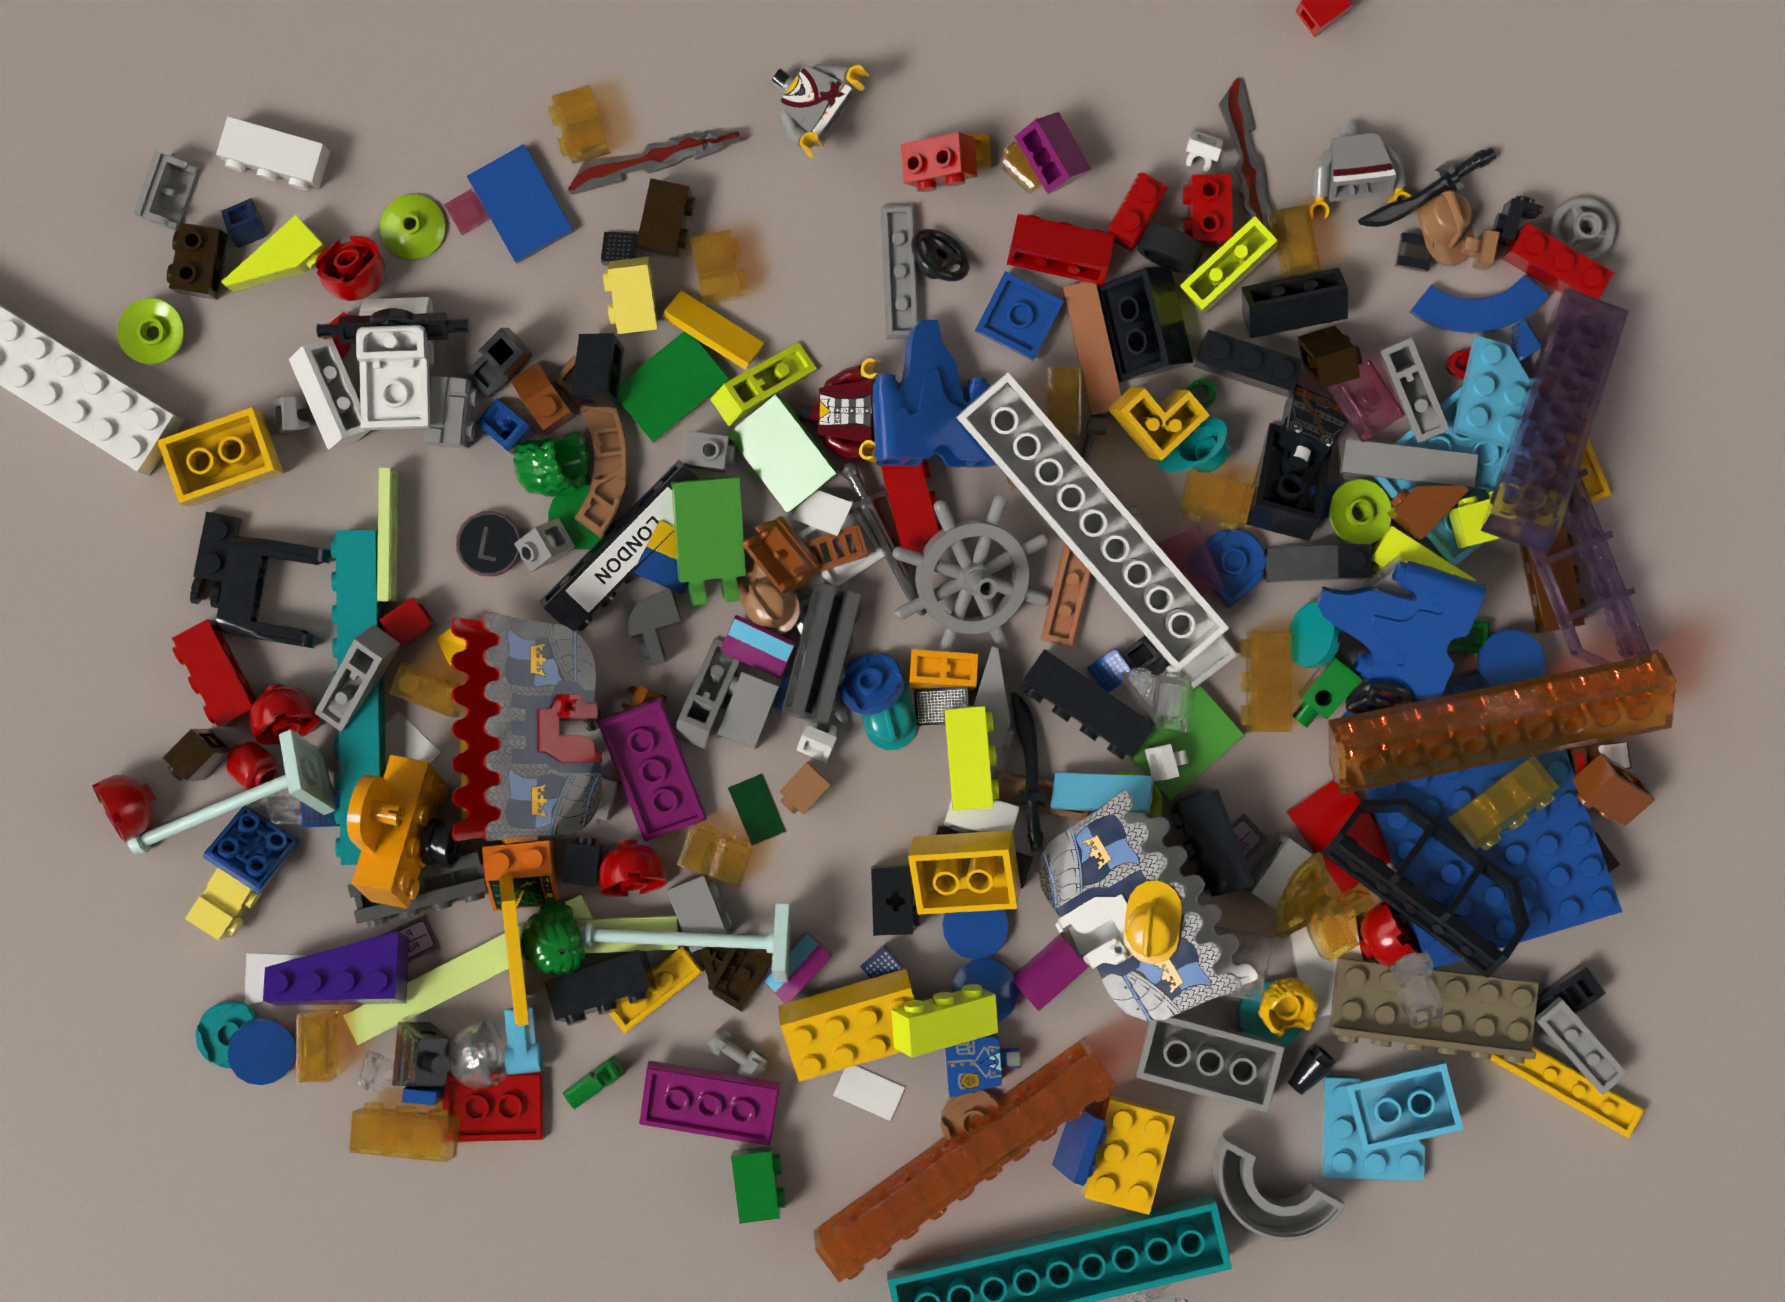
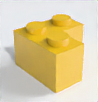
[1108,387,1210,460]

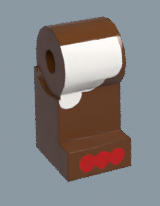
[1566,742,1632,776]

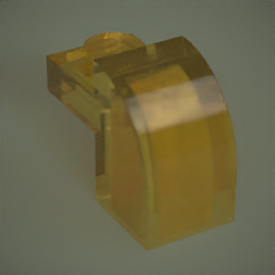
[1307,889,1375,962]

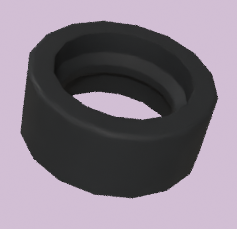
[1137,223,1205,274]

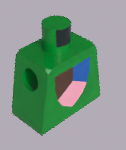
[1292,655,1363,728]

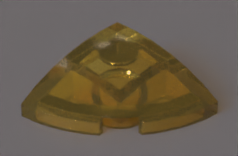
[1276,852,1331,939]

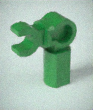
[562,1055,626,1110]

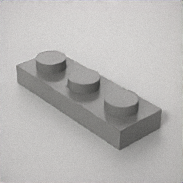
[1535,997,1628,1096]

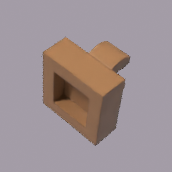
[1459,230,1500,271]

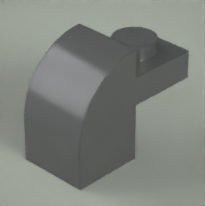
[628,589,683,665]

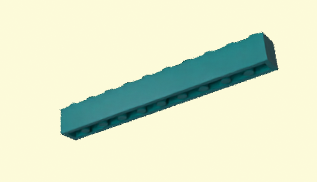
[330,530,386,865]

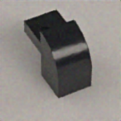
[465,327,532,397]

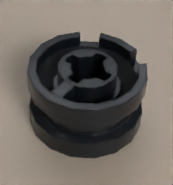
[420,818,464,868]

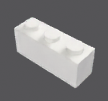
[216,116,331,191]
[289,338,370,450]

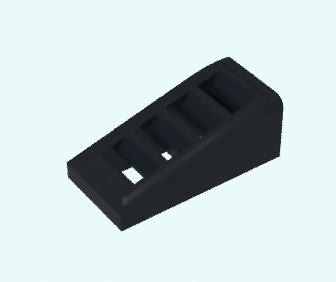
[1535,965,1606,1016]

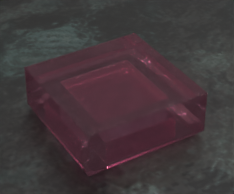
[444,188,490,236]

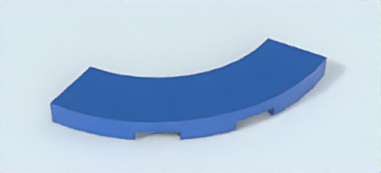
[1409,275,1550,334]

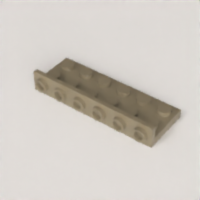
[1329,958,1539,1064]

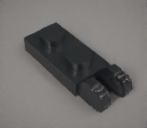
[190,512,242,608]

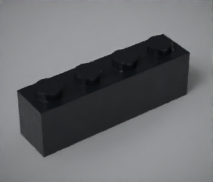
[1022,649,1155,760]

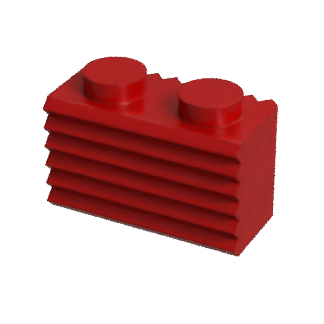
[1106,172,1168,252]

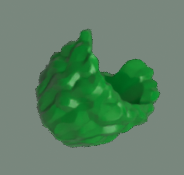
[513,432,590,497]
[521,901,585,976]

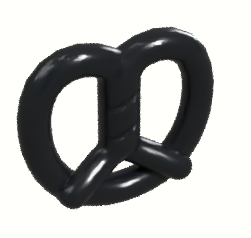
[1346,681,1413,723]

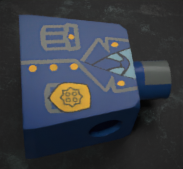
[945,1034,1021,1097]

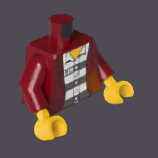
[798,358,884,463]

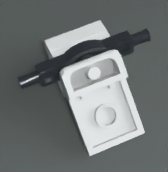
[316,297,470,430]

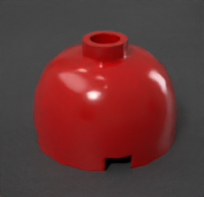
[315,235,385,301]
[250,684,320,745]
[92,775,156,843]
[599,839,666,897]
[1359,901,1422,968]

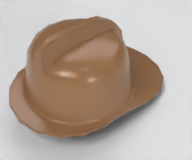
[1417,190,1473,266]
[737,562,800,635]

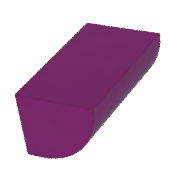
[1014,112,1092,194]
[1013,934,1089,1011]

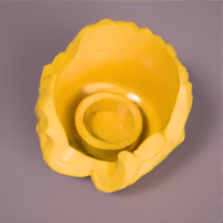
[1258,978,1318,1038]

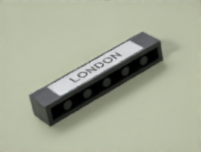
[539,460,699,631]

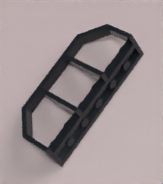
[1321,798,1530,978]

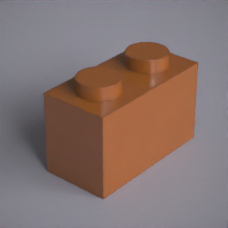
[1572,753,1655,826]

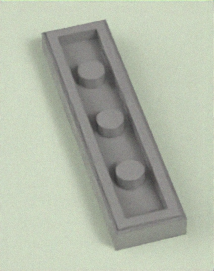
[881,205,919,340]
[1340,439,1478,489]

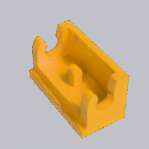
[909,649,978,693]

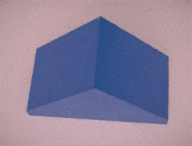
[476,398,537,455]

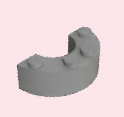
[1213,1134,1346,1241]

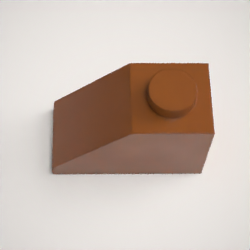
[510,362,576,435]
[1387,485,1469,541]

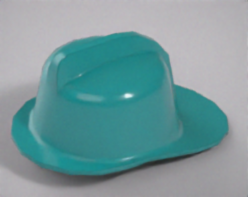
[1156,418,1233,473]
[861,683,917,751]

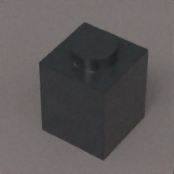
[562,836,604,887]

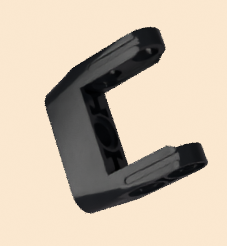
[216,536,331,649]

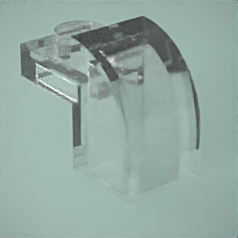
[1390,951,1443,1027]

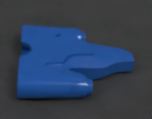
[872,320,997,468]
[1317,560,1486,707]

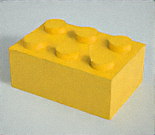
[157,407,284,507]
[908,830,1021,915]
[1081,1093,1175,1215]

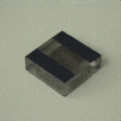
[1394,232,1434,273]

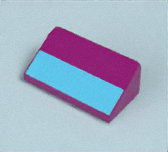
[721,615,796,678]
[763,932,832,1004]

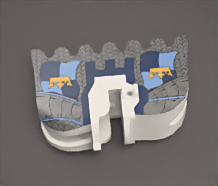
[1039,790,1259,1021]

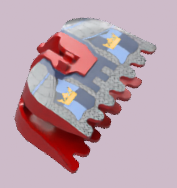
[451,612,602,841]

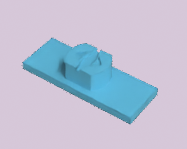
[1050,773,1154,813]

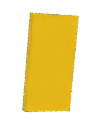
[499,874,529,1026]

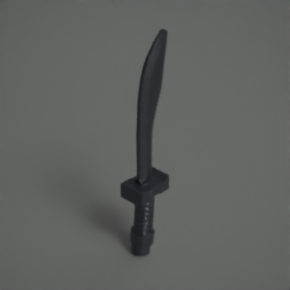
[1358,148,1496,227]
[1010,692,1046,851]

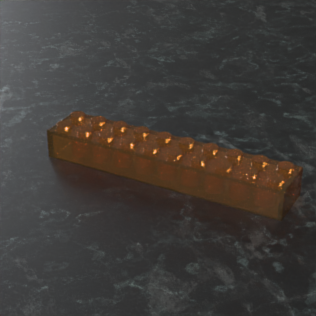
[1328,653,1677,794]
[813,1037,1117,1283]

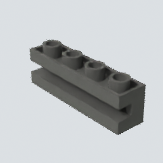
[781,583,862,724]
[347,850,488,928]

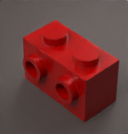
[901,132,978,192]
[1182,174,1233,247]

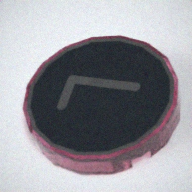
[456,511,522,577]

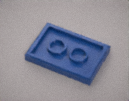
[467,144,574,264]

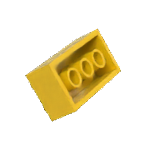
[778,969,916,1082]

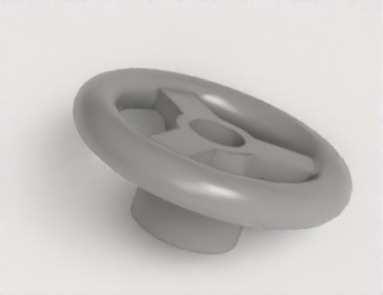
[1550,197,1616,260]

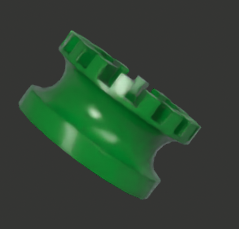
[1187,379,1217,409]

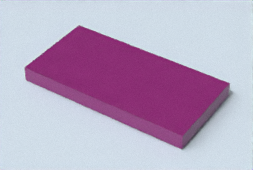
[597,697,707,842]
[639,1060,781,1146]

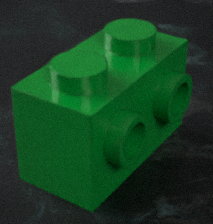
[731,1145,786,1224]

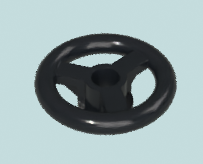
[911,229,970,282]

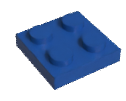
[975,271,1064,361]

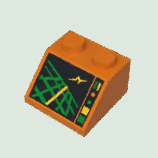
[482,838,560,911]

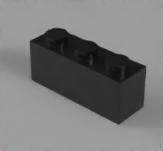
[1241,267,1348,338]
[1193,329,1304,397]
[544,950,658,1026]

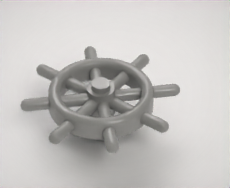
[893,495,1050,652]

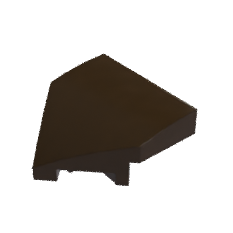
[699,947,773,1012]

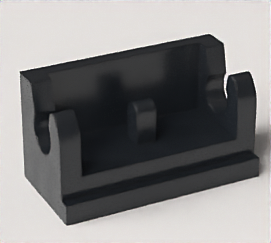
[571,333,624,408]

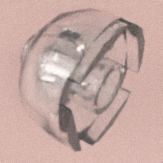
[448,1020,507,1089]

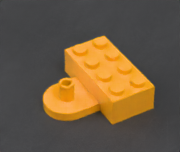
[347,755,447,909]

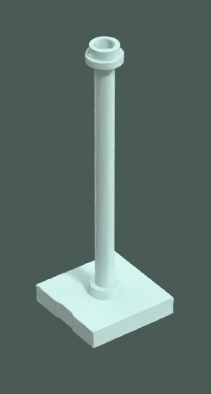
[127,729,336,854]
[579,903,791,982]

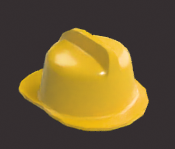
[1124,880,1182,964]

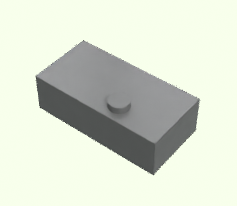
[1136,1014,1285,1113]

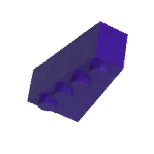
[263,931,409,1006]

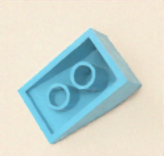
[1346,1059,1464,1152]

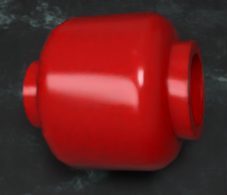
[226,741,278,790]

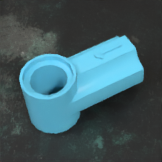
[504,1006,543,1075]

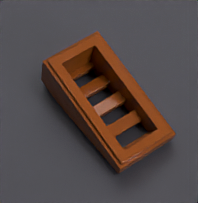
[803,524,869,574]

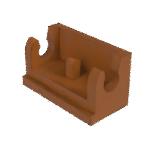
[742,516,821,594]

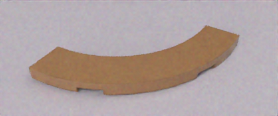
[554,355,628,538]

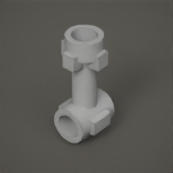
[707,1028,769,1078]

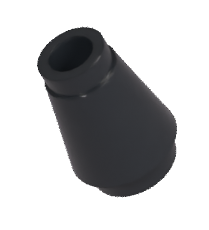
[1288,1044,1336,1095]

